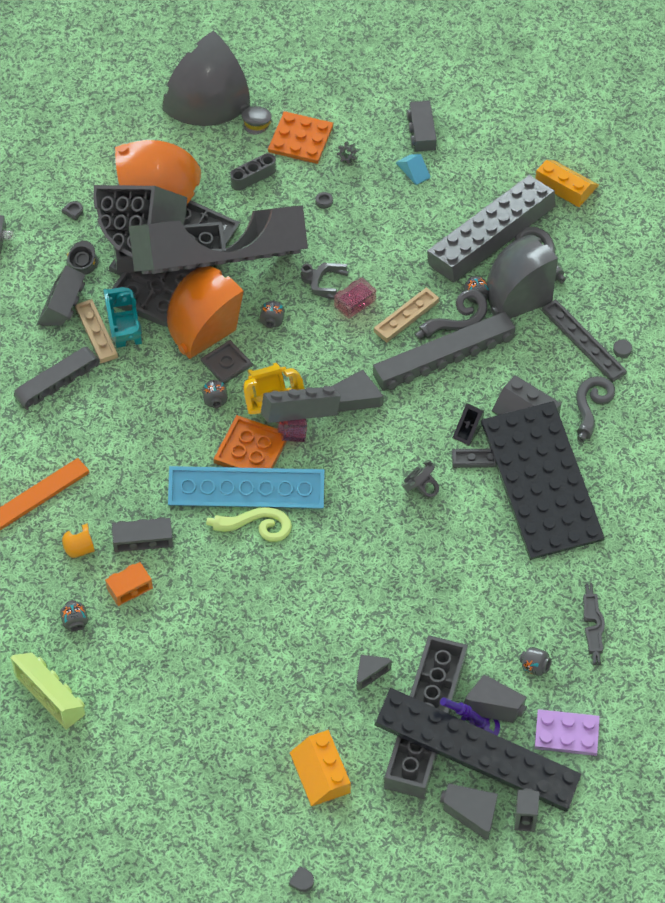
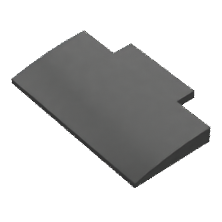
[109,200,240,327]

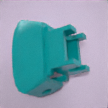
[103,287,142,348]

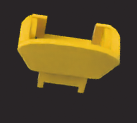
[244,363,305,414]

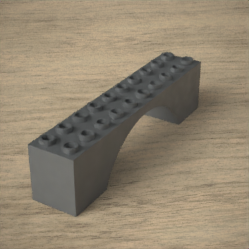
[129,205,308,274]

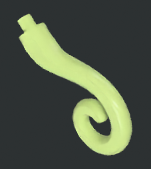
[206,507,292,542]

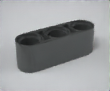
[230,153,276,190]

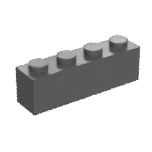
[261,386,341,423]

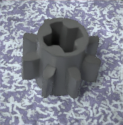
[337,141,359,164]

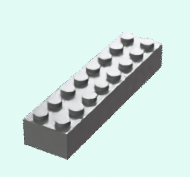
[427,175,556,283]
[384,635,468,799]

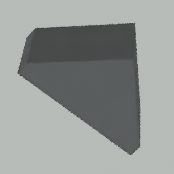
[356,654,392,691]

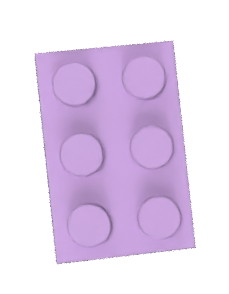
[534,709,600,756]

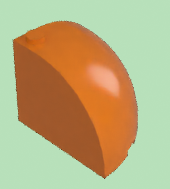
[115,140,201,204]
[167,266,244,359]

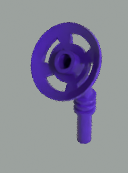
[440,697,500,736]

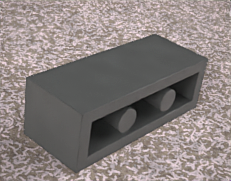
[406,101,437,152]
[112,517,173,552]

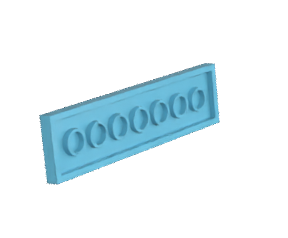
[168,466,325,509]

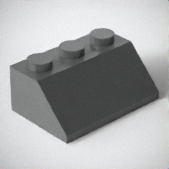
[37,265,85,326]
[492,375,561,415]

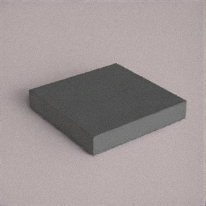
[201,340,253,384]

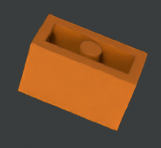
[105,562,153,606]

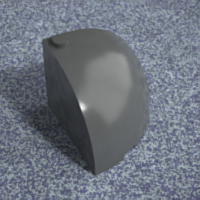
[162,30,250,126]
[93,185,187,257]
[487,235,558,319]

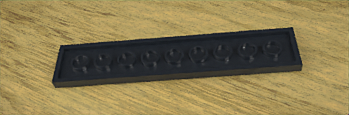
[374,687,581,812]

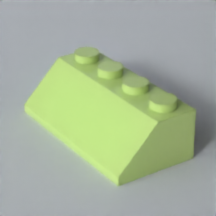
[10,653,85,730]

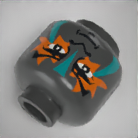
[464,276,489,304]
[259,301,285,328]
[202,380,228,408]
[60,600,88,632]
[520,647,552,676]

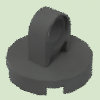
[401,460,439,497]

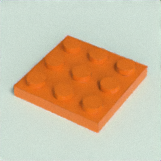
[268,111,333,164]
[213,415,289,468]

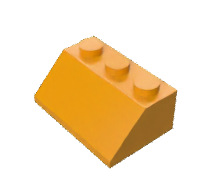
[535,160,599,207]
[290,730,351,807]

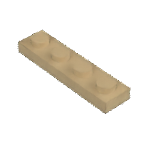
[374,287,439,343]
[75,299,118,364]

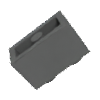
[514,788,539,832]

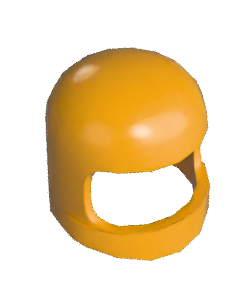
[62,523,95,558]

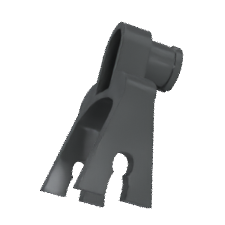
[300,263,349,301]

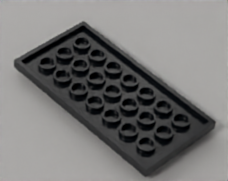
[481,401,605,560]

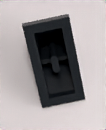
[452,403,484,445]

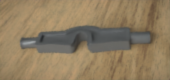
[583,583,605,665]

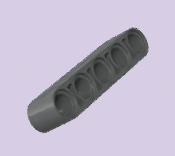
[14,347,100,410]

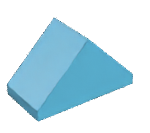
[396,154,430,185]

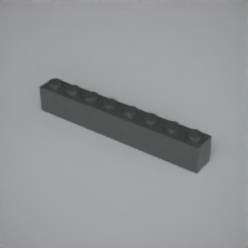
[373,312,516,391]

